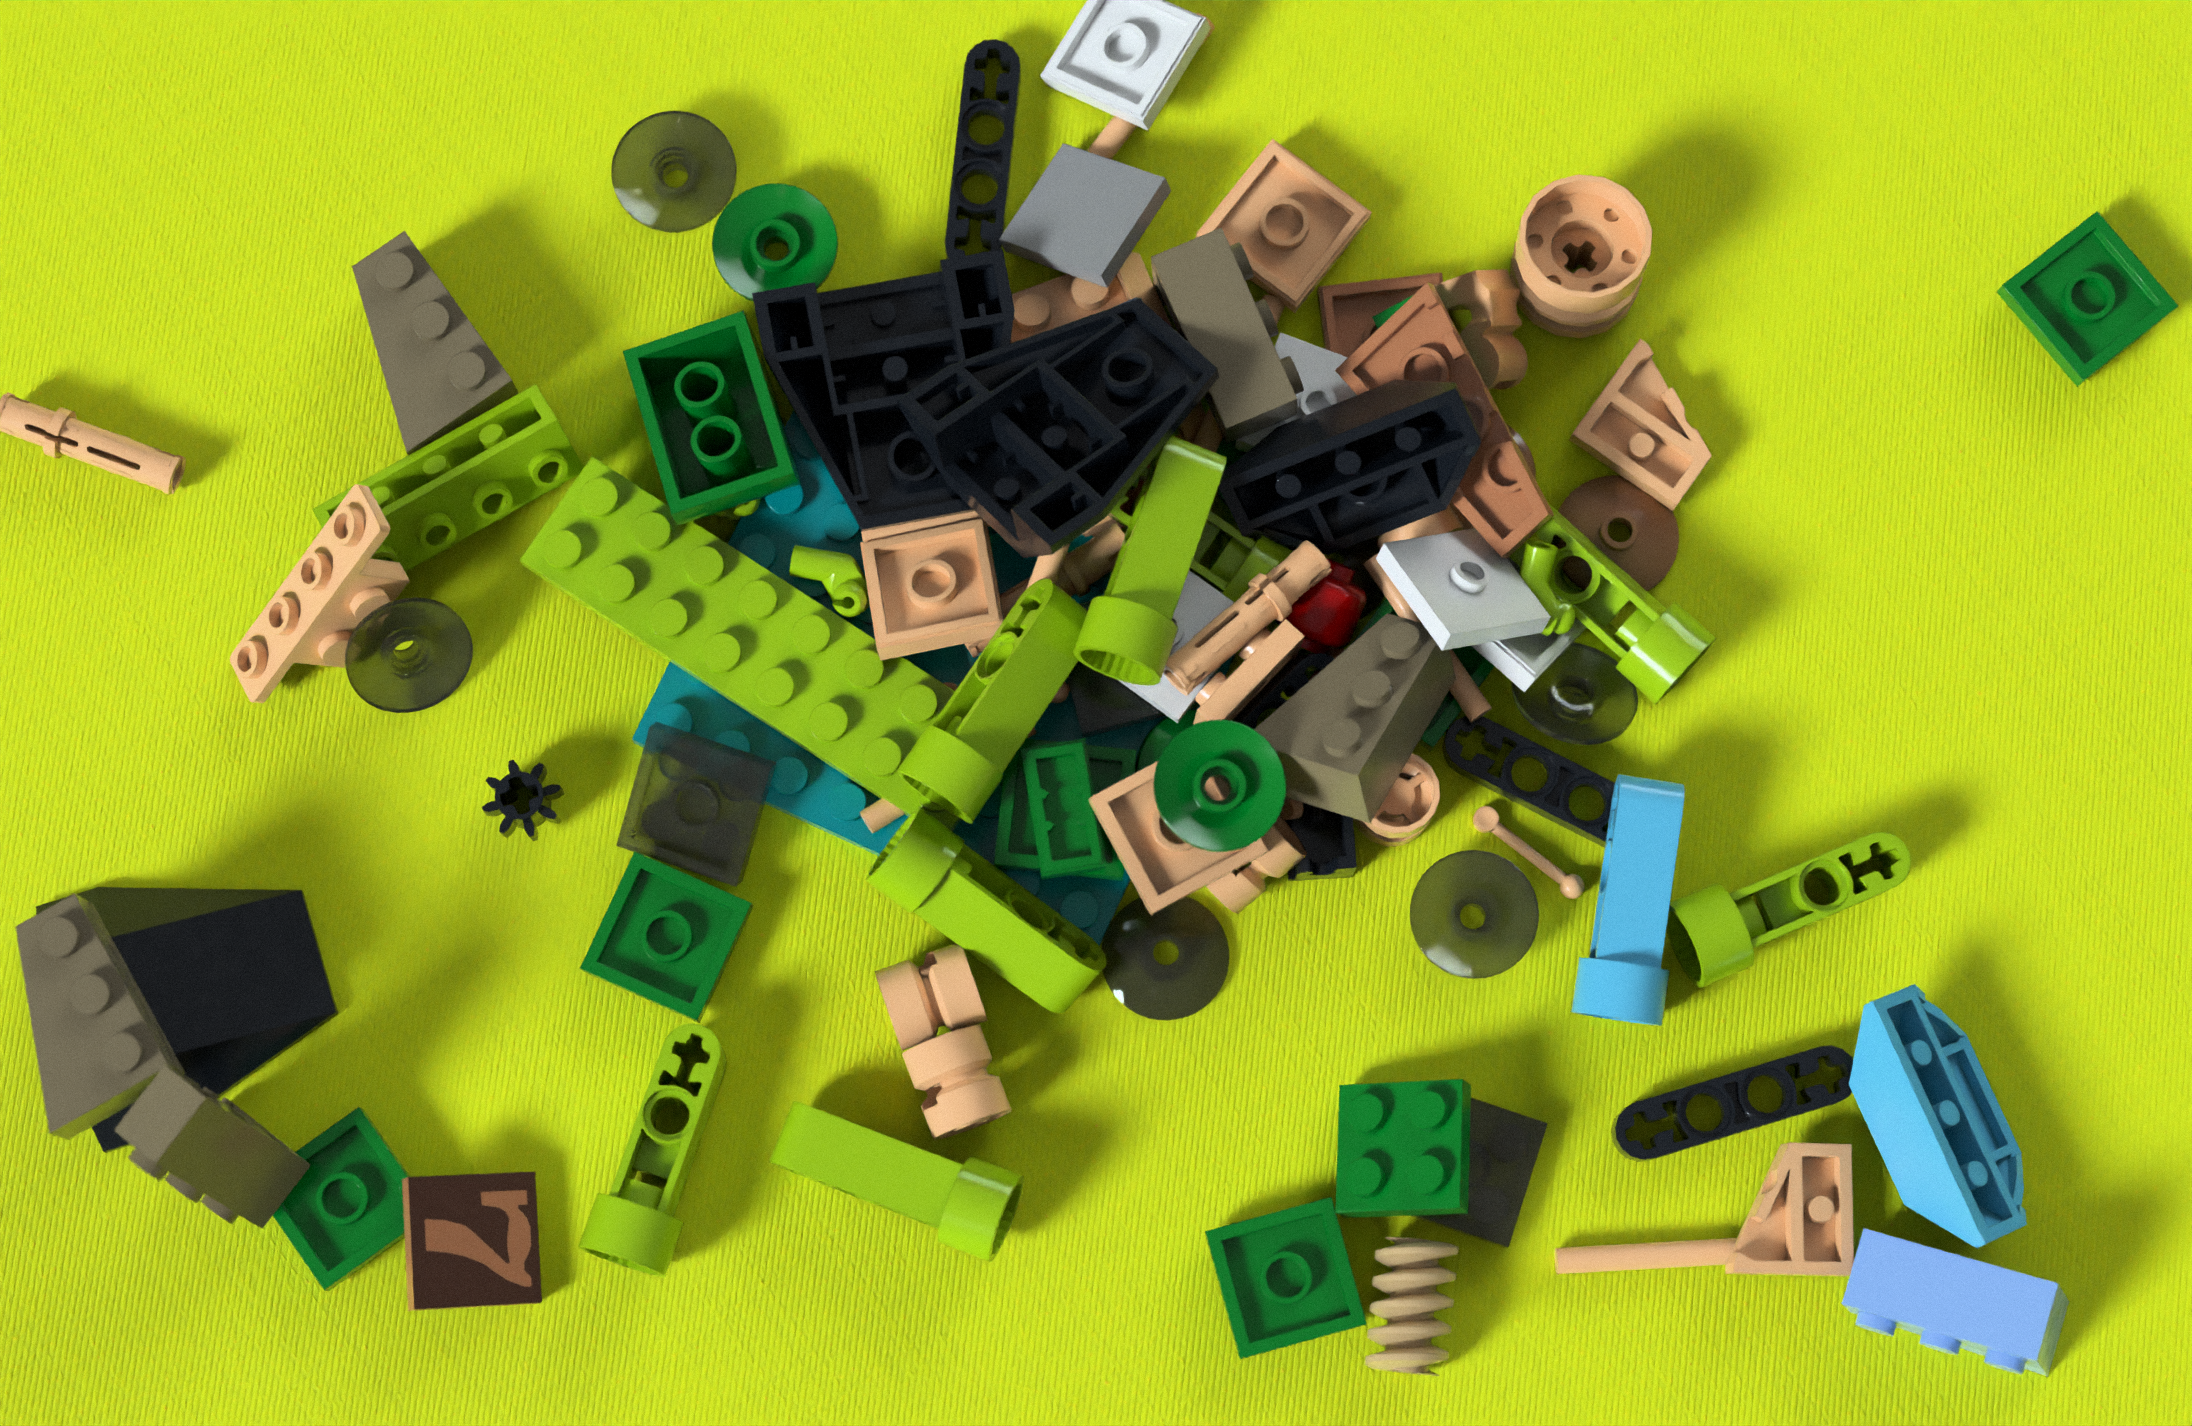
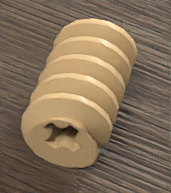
[1365,1237,1459,1376]

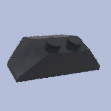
[1218,380,1482,555]

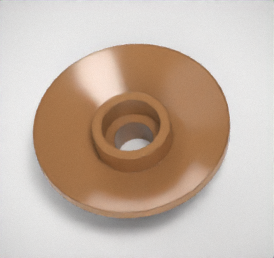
[1554,475,1679,592]

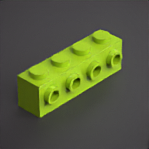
[312,384,584,572]

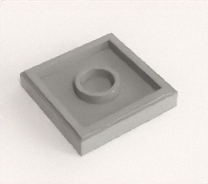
[999,143,1171,288]

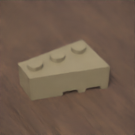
[1151,227,1304,444]
[352,231,519,455]
[1254,613,1456,823]
[16,893,185,1140]
[114,1065,311,1229]

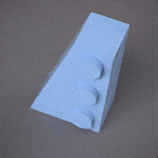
[1842,1228,2069,1376]

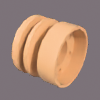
[1510,175,1652,338]

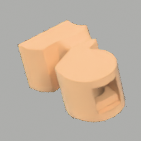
[1434,269,1528,390]

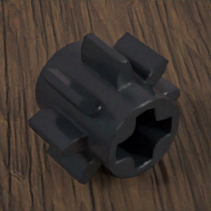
[482,760,564,841]

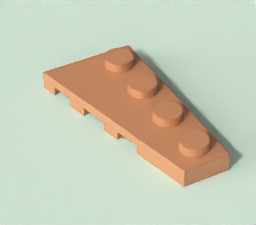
[1335,282,1554,559]

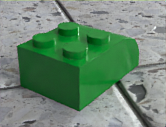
[623,311,801,526]

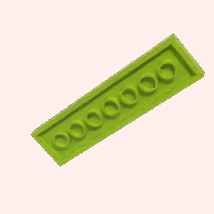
[520,456,961,831]

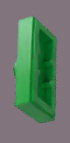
[1021,738,1106,879]

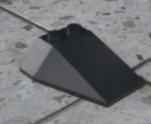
[752,249,1015,532]
[897,299,1219,558]
[36,887,338,1153]

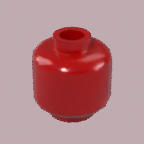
[1275,558,1367,654]

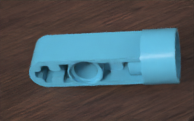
[1571,774,1685,1026]

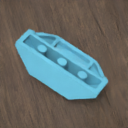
[1849,984,2027,1248]

